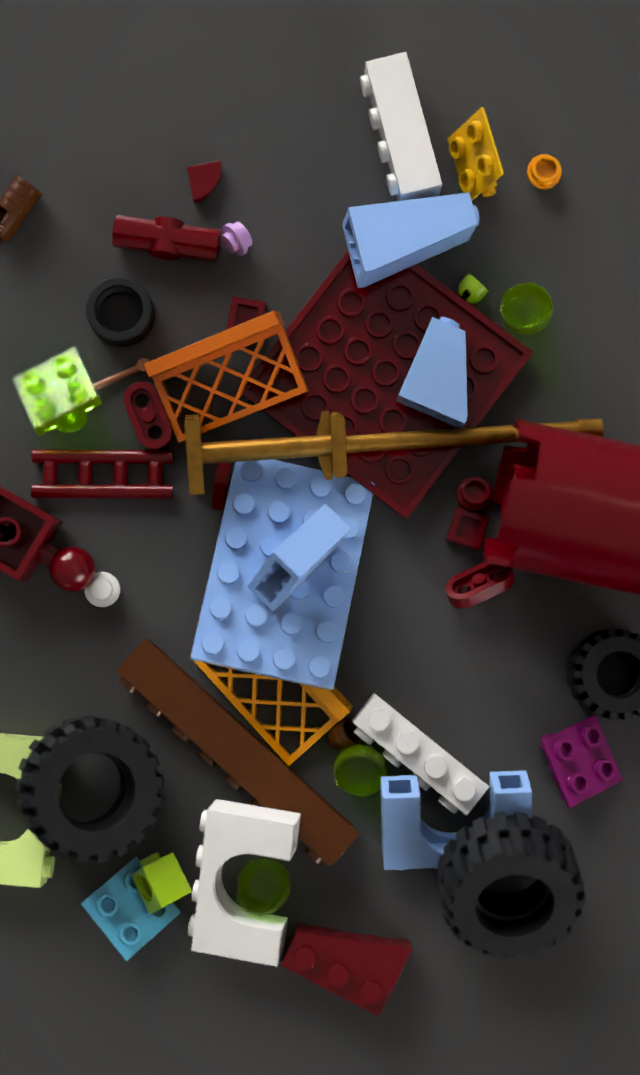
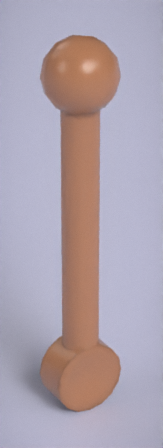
[82,358,150,396]

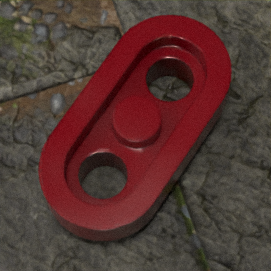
[123,382,173,450]
[445,562,515,609]

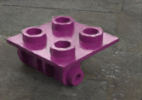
[539,715,623,808]

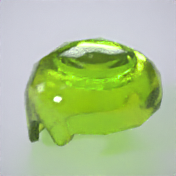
[499,282,553,335]
[332,744,387,798]
[236,857,291,916]

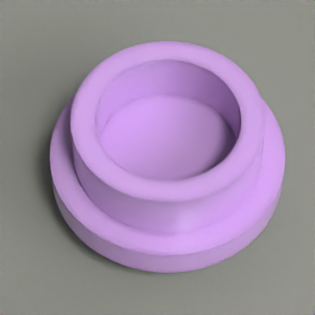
[221,222,252,256]

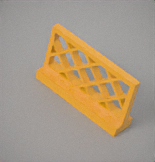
[194,660,353,766]

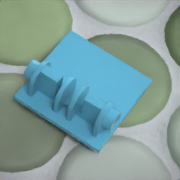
[81,856,181,961]

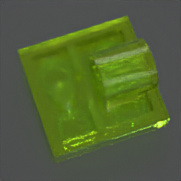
[12,347,103,436]

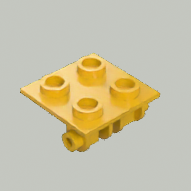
[447,107,504,200]

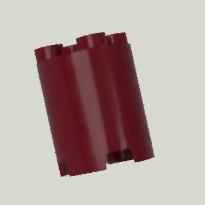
[483,419,640,595]

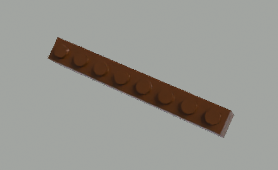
[116,638,360,868]

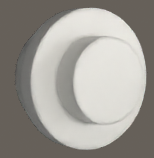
[84,572,121,607]

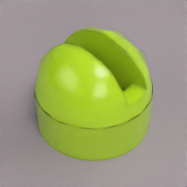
[457,273,489,304]

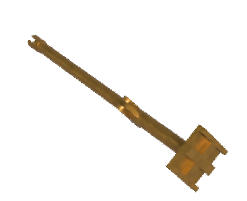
[184,411,604,495]

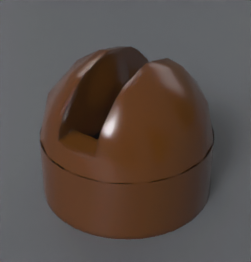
[328,719,359,751]

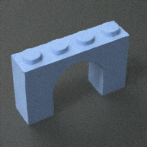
[380,770,532,870]

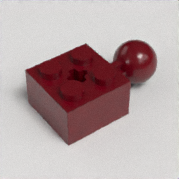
[0,486,96,592]

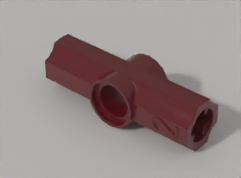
[112,215,221,262]

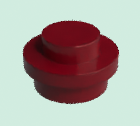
[456,477,492,512]

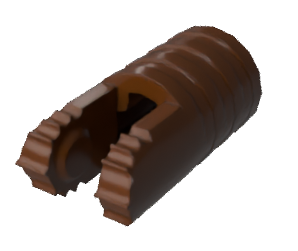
[0,175,42,243]

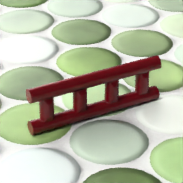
[31,449,174,499]

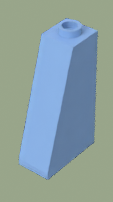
[342,192,479,288]

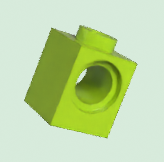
[131,852,192,915]

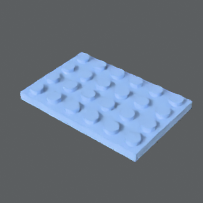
[190,460,375,691]

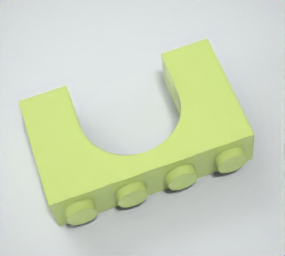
[0,733,62,888]

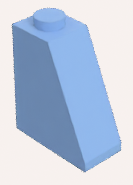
[396,317,468,428]
[247,504,351,612]

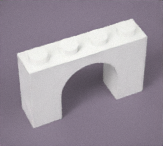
[188,799,301,967]

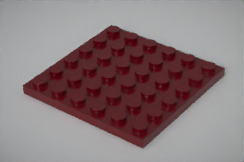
[242,250,533,520]

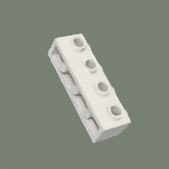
[360,52,442,201]
[352,693,489,815]

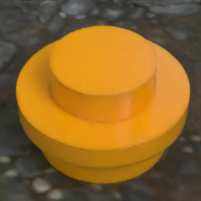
[527,154,562,190]

